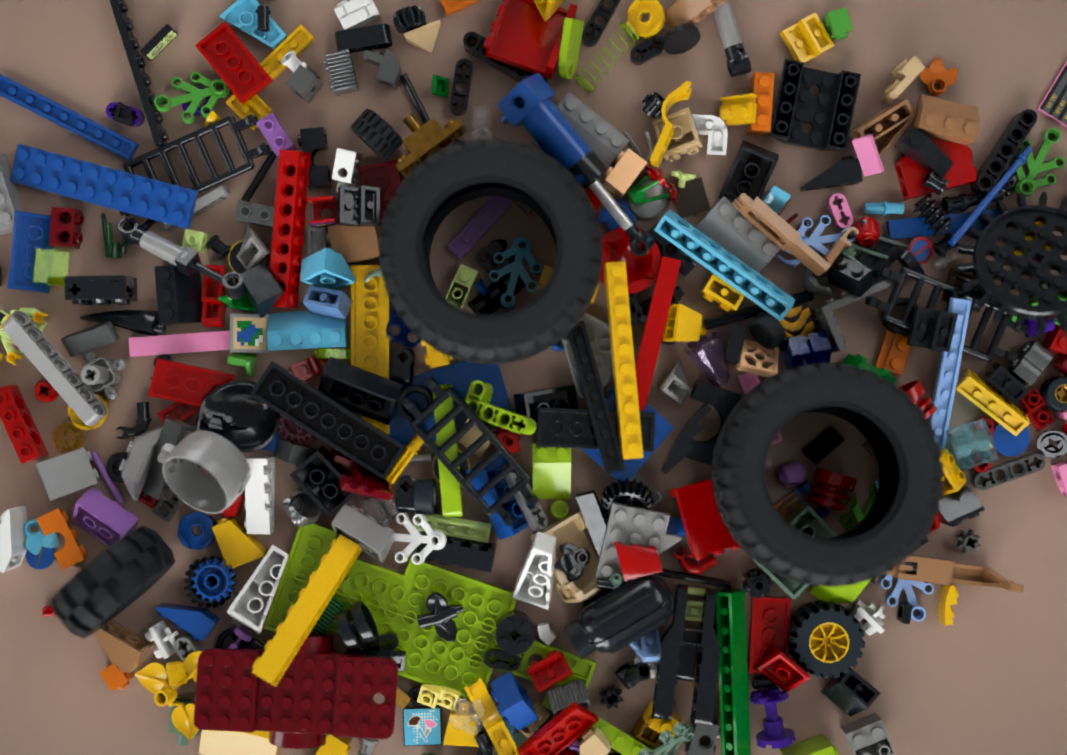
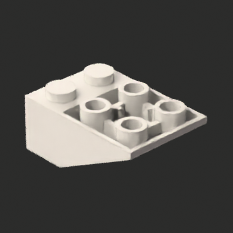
[0,505,27,573]

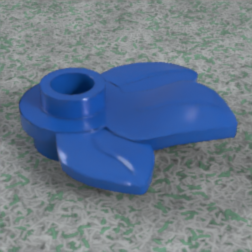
[598,198,636,232]

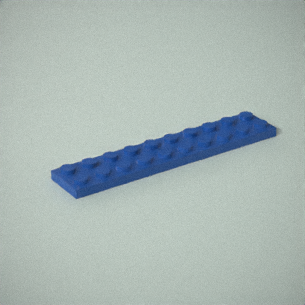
[10,144,198,229]

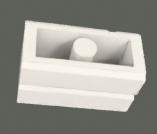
[334,0,380,30]

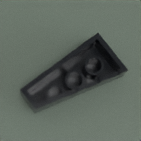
[416,531,496,573]

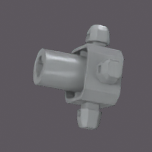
[81,350,128,400]

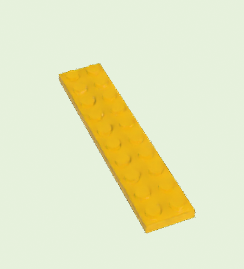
[351,265,390,435]

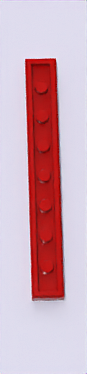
[635,256,682,411]

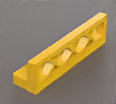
[956,368,1030,436]

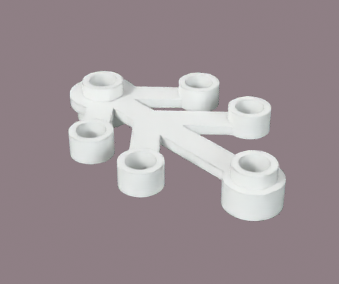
[392,512,447,565]

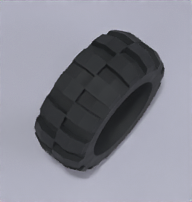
[51,526,175,638]

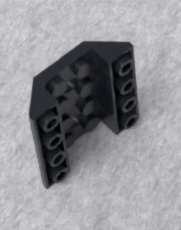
[769,59,861,151]

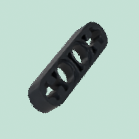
[582,0,621,47]

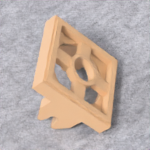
[735,339,779,378]

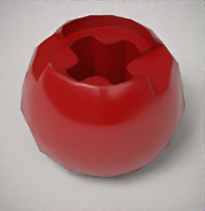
[34,379,59,403]

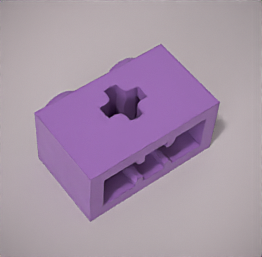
[256,113,298,157]

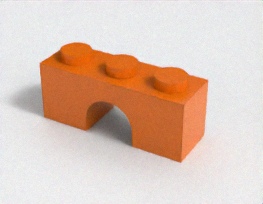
[747,72,775,136]
[36,508,88,571]

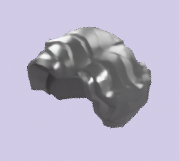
[282,489,322,527]

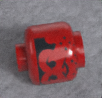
[854,216,880,246]

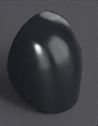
[196,380,280,453]

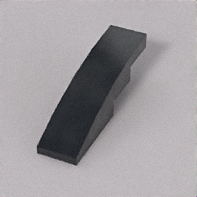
[661,403,712,474]

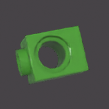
[823,7,853,41]

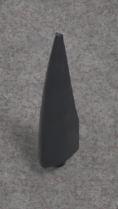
[80,310,166,336]

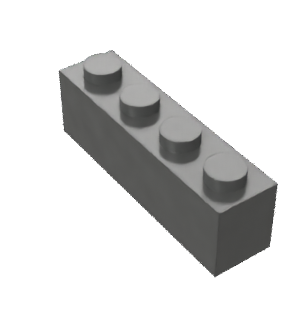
[143,419,196,500]

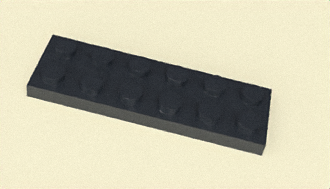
[536,407,655,452]

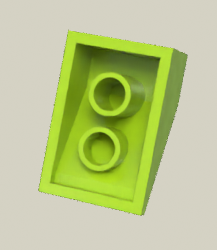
[532,442,571,499]

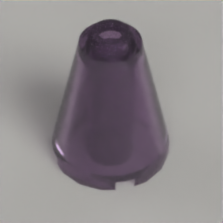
[684,332,730,387]

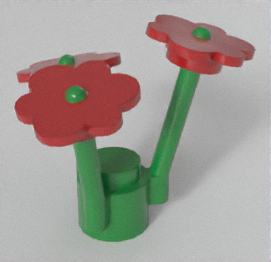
[627,164,678,206]

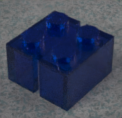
[784,331,832,369]

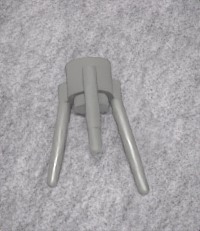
[624,129,664,167]

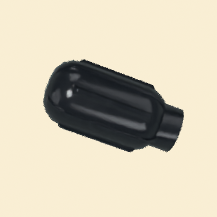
[563,573,674,659]

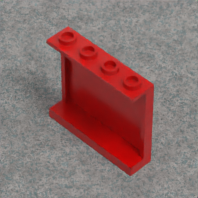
[484,0,578,80]
[669,479,741,561]

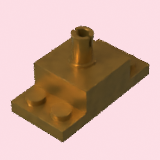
[396,113,465,178]

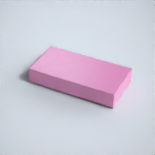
[852,134,884,177]

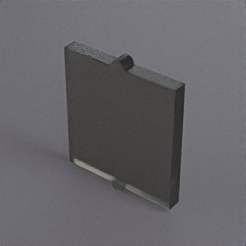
[674,178,711,218]

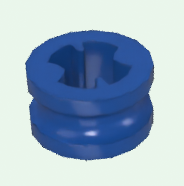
[474,278,491,297]

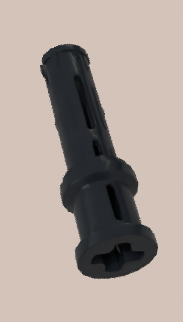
[942,190,1004,214]

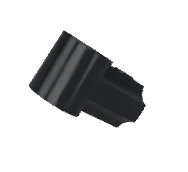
[615,662,651,689]

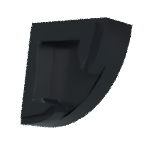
[113,102,134,127]

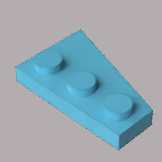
[219,0,287,49]

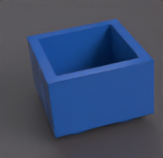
[490,671,538,731]

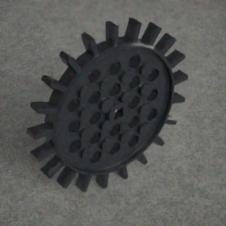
[956,192,1067,335]

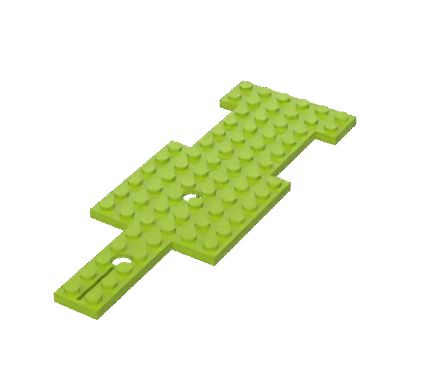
[264,523,596,700]

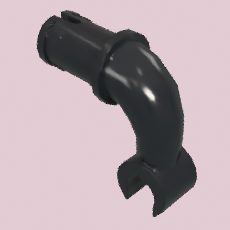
[115,402,152,439]

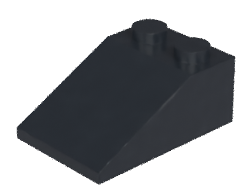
[719,140,779,203]
[513,385,578,431]

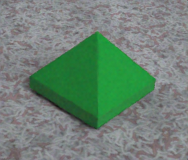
[431,74,448,98]

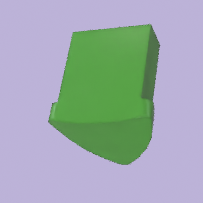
[227,353,257,378]

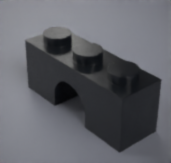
[297,127,332,190]

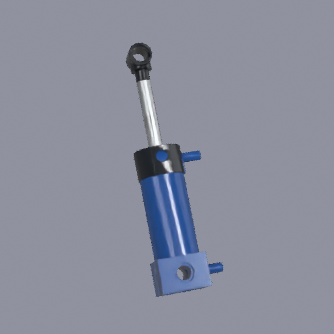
[497,73,655,256]

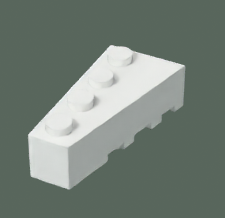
[244,455,276,534]
[512,531,556,610]
[227,545,289,634]

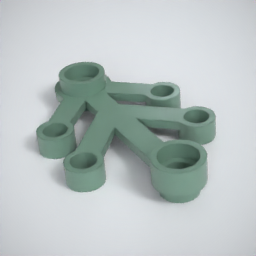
[638,722,694,755]

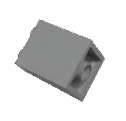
[36,447,100,502]

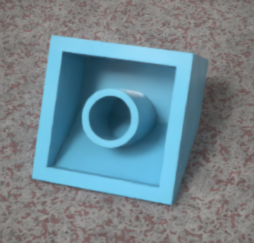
[300,248,356,290]

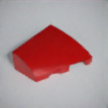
[614,541,663,581]

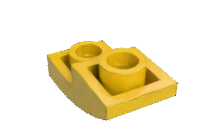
[938,584,959,626]

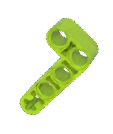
[465,380,537,435]

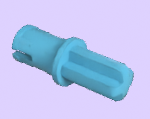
[864,201,904,216]

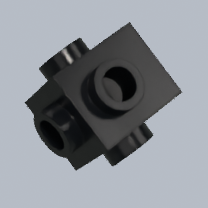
[742,569,772,598]

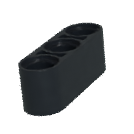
[335,24,393,53]

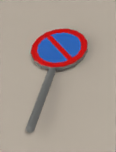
[878,236,933,265]

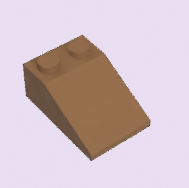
[94,619,154,673]

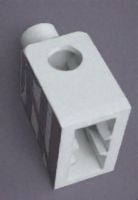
[332,148,363,192]

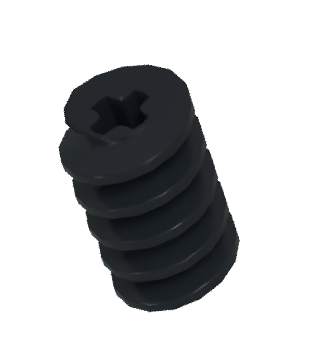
[913,193,953,237]

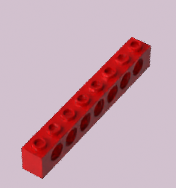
[270,149,311,308]

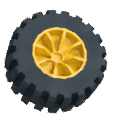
[788,600,865,679]

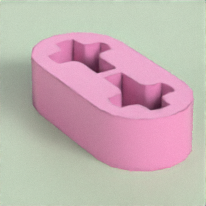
[827,193,853,229]

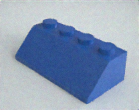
[466,455,535,540]

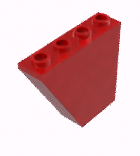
[894,136,977,201]

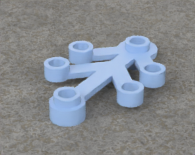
[786,215,855,256]
[879,562,934,622]

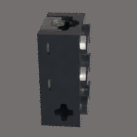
[64,275,137,305]

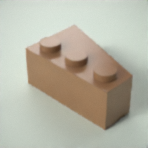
[665,0,731,32]
[850,99,916,157]

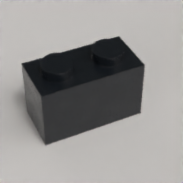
[828,255,872,298]

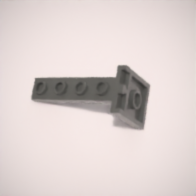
[811,277,895,354]

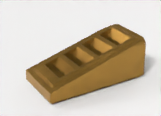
[631,716,664,748]

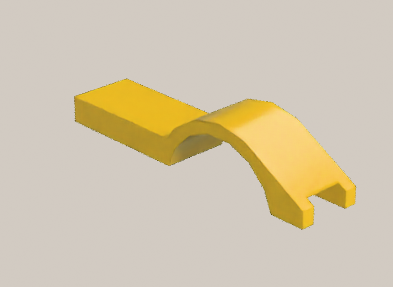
[650,81,692,168]
[464,677,519,755]

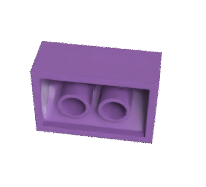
[71,487,139,547]

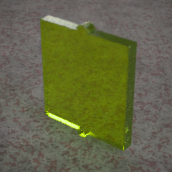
[32,248,70,286]

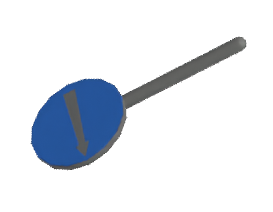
[26,547,85,570]

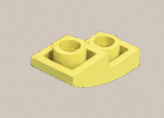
[417,684,461,711]

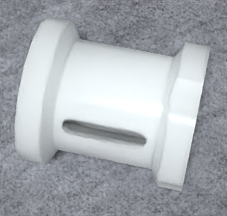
[281,50,307,74]

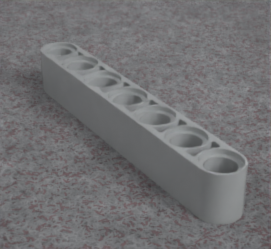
[3,311,107,426]

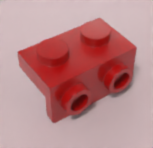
[526,650,573,693]

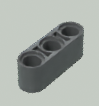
[61,321,120,357]

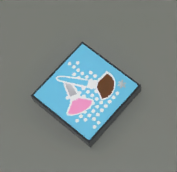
[403,705,443,746]

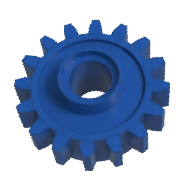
[192,558,237,602]

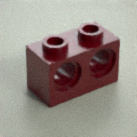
[49,207,84,249]

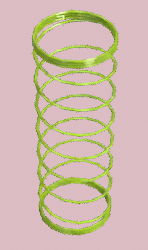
[575,22,639,93]

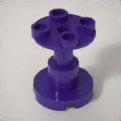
[750,687,796,749]

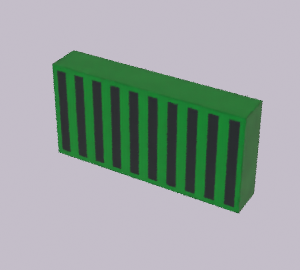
[312,596,346,636]

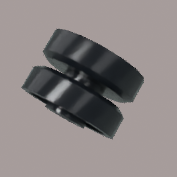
[335,600,379,652]

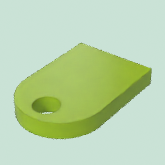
[558,17,584,80]

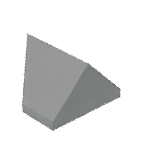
[236,224,271,270]
[657,358,692,405]

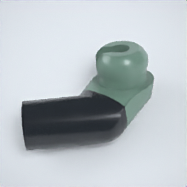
[596,573,623,590]

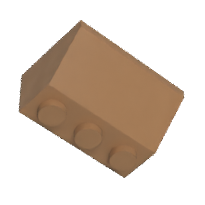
[912,94,980,145]

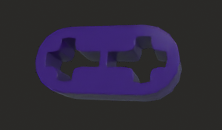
[106,102,145,127]

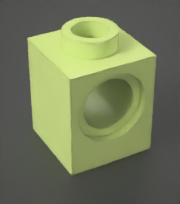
[182,229,210,254]

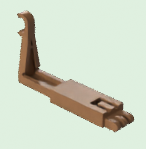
[733,193,859,276]
[885,555,1024,593]

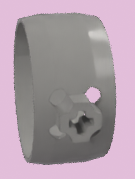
[158,430,251,514]

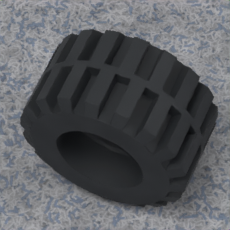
[351,109,403,160]

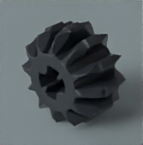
[393,5,426,34]

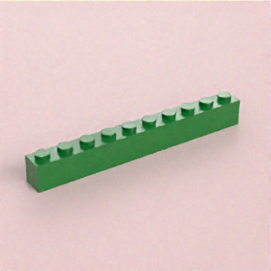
[716,588,751,755]

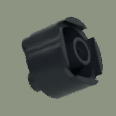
[495,611,535,654]

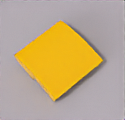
[780,12,835,64]

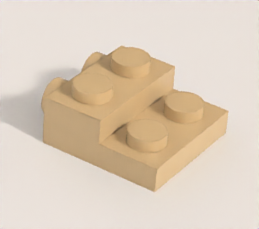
[881,56,925,105]
[652,107,703,162]

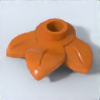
[919,58,958,96]

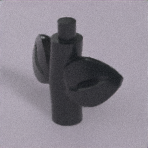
[417,592,464,642]
[474,730,498,755]

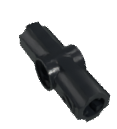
[647,225,696,277]

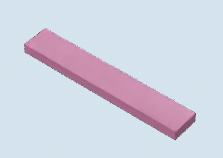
[128,330,230,357]

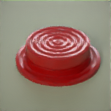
[599,227,661,294]

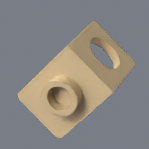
[520,701,550,739]

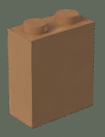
[326,225,380,264]

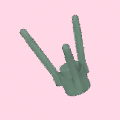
[839,243,889,267]

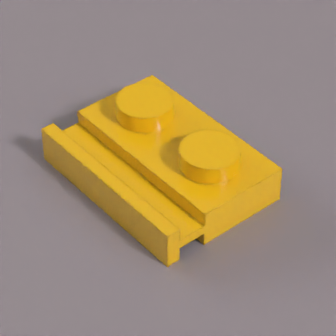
[719,93,757,126]
[225,94,273,131]

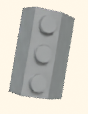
[332,504,395,563]

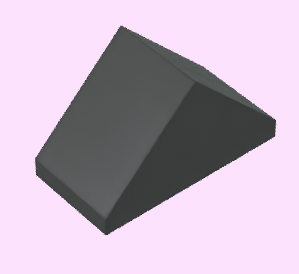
[274,438,316,465]

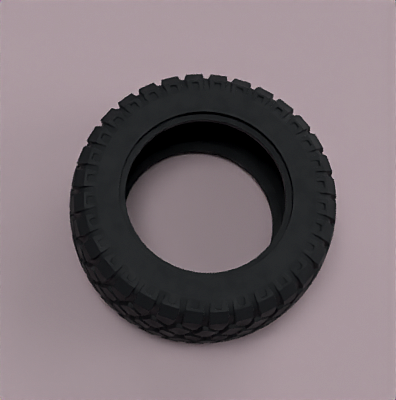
[379,138,602,364]
[712,363,944,586]

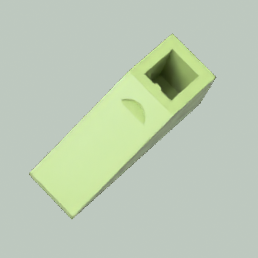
[445,264,479,309]

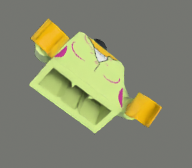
[0,308,48,365]

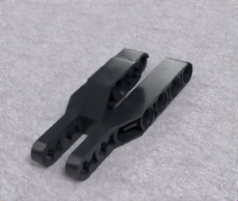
[652,584,721,726]

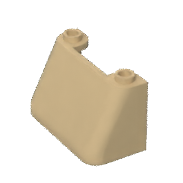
[531,511,601,603]

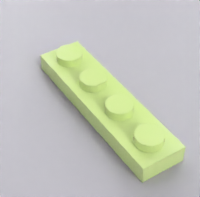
[414,513,491,543]

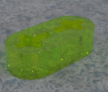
[315,348,351,359]

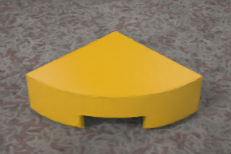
[204,111,222,134]

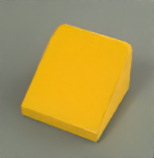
[166,661,189,686]

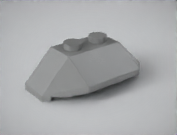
[118,426,163,501]

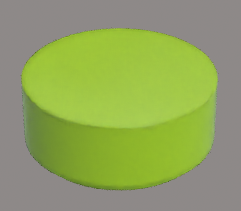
[550,499,569,519]

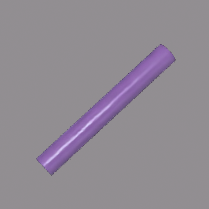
[91,451,125,504]

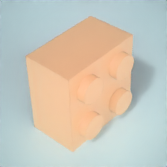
[603,148,647,199]

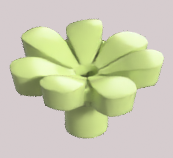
[671,170,696,188]

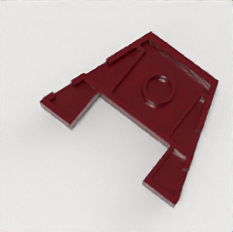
[330,448,394,501]

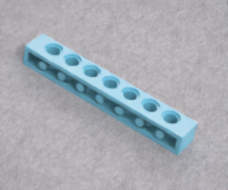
[654,209,795,321]

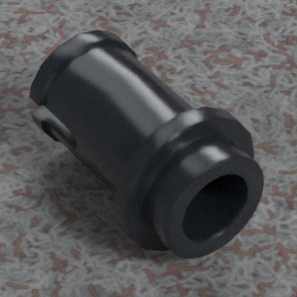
[255,5,271,32]
[751,675,777,691]

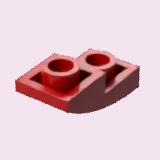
[1020,387,1056,432]

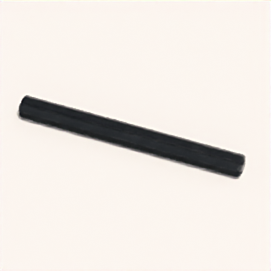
[704,291,814,330]

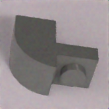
[363,49,401,89]

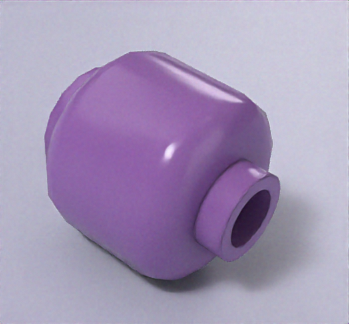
[777,461,807,488]

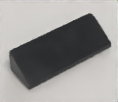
[467,273,525,315]

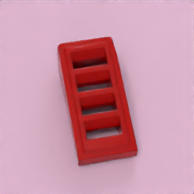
[157,402,200,425]

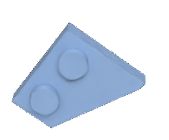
[630,628,662,662]

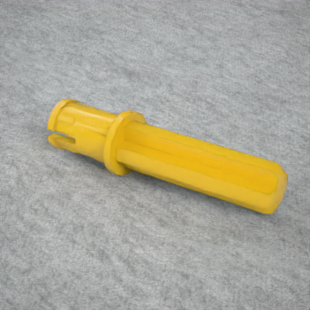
[385,433,424,484]

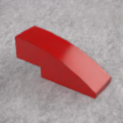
[201,265,226,327]

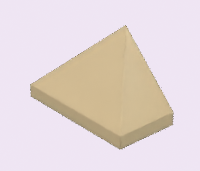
[404,19,442,53]

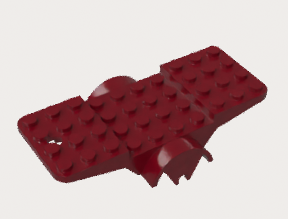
[194,632,398,749]

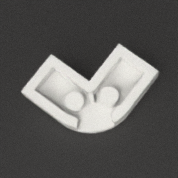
[691,114,728,155]

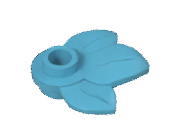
[24,519,59,555]

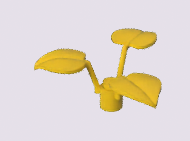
[135,650,202,740]

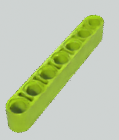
[433,384,463,518]

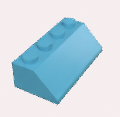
[267,311,349,351]

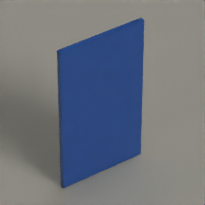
[390,361,513,451]

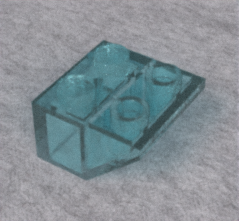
[946,419,998,471]

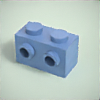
[303,286,352,319]

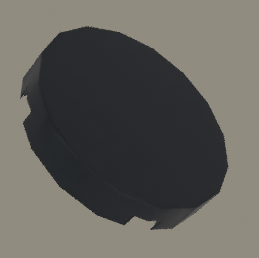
[662,24,701,54]

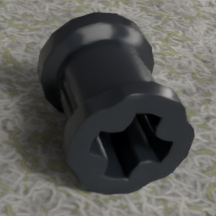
[922,171,949,195]
[932,233,959,258]
[205,234,231,260]

